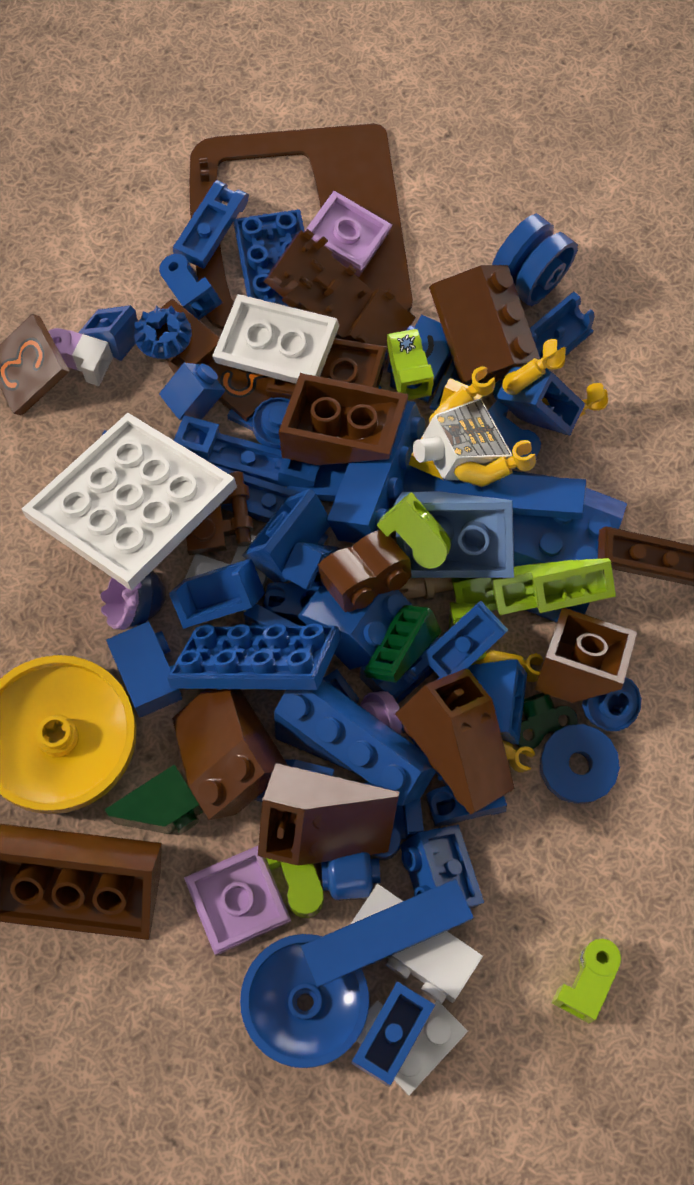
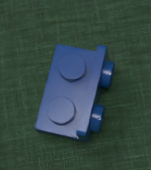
[400,824,484,908]

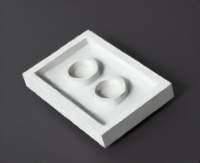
[212,294,339,384]

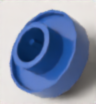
[252,397,290,450]
[582,677,642,731]

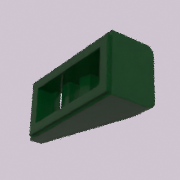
[364,605,442,683]

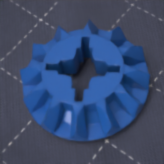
[134,305,192,359]

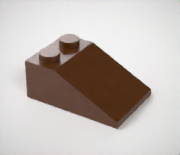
[279,373,408,465]
[172,689,288,820]

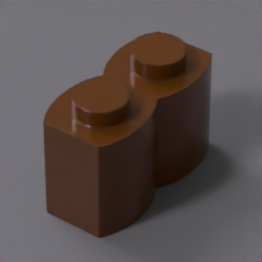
[318,530,412,612]

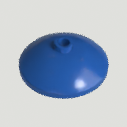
[240,934,369,1068]

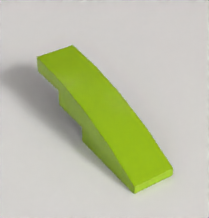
[451,558,616,615]

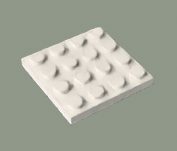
[22,413,237,591]

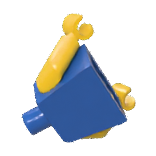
[493,339,608,436]
[468,650,544,773]

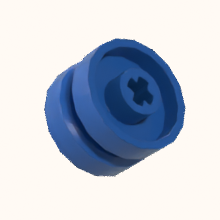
[492,213,578,307]

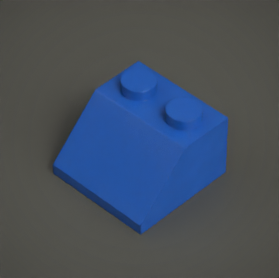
[242,489,330,583]
[298,584,413,670]

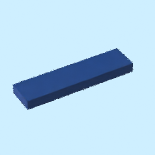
[300,879,474,988]

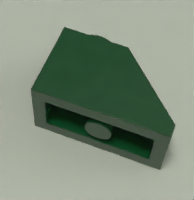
[104,765,203,834]

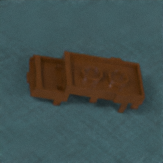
[264,229,416,365]

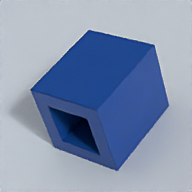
[159,363,226,420]

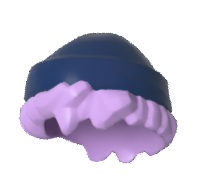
[100,570,166,630]

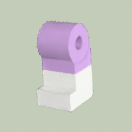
[48,328,113,386]

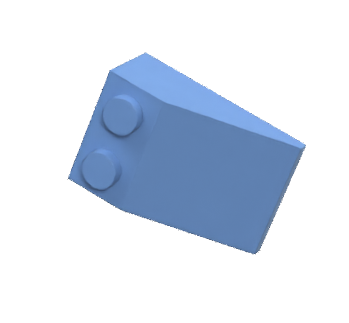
[394,491,514,578]

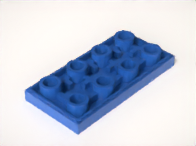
[233,209,305,308]
[167,623,341,690]

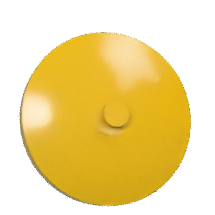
[0,655,137,814]

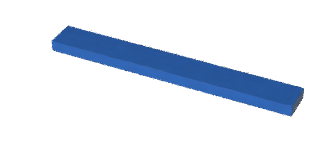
[287,463,586,519]

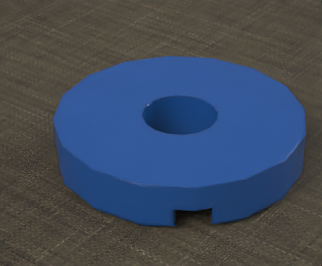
[539,724,620,804]

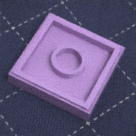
[305,191,392,277]
[184,846,291,956]

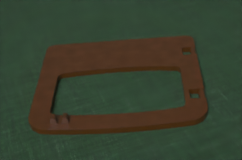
[189,123,413,330]

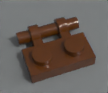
[186,471,254,555]

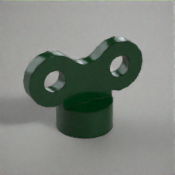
[517,693,578,749]

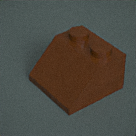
[534,608,637,703]

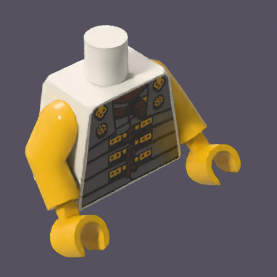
[413,366,536,487]

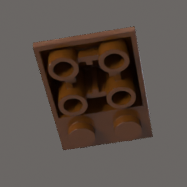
[395,668,515,815]
[258,763,399,866]

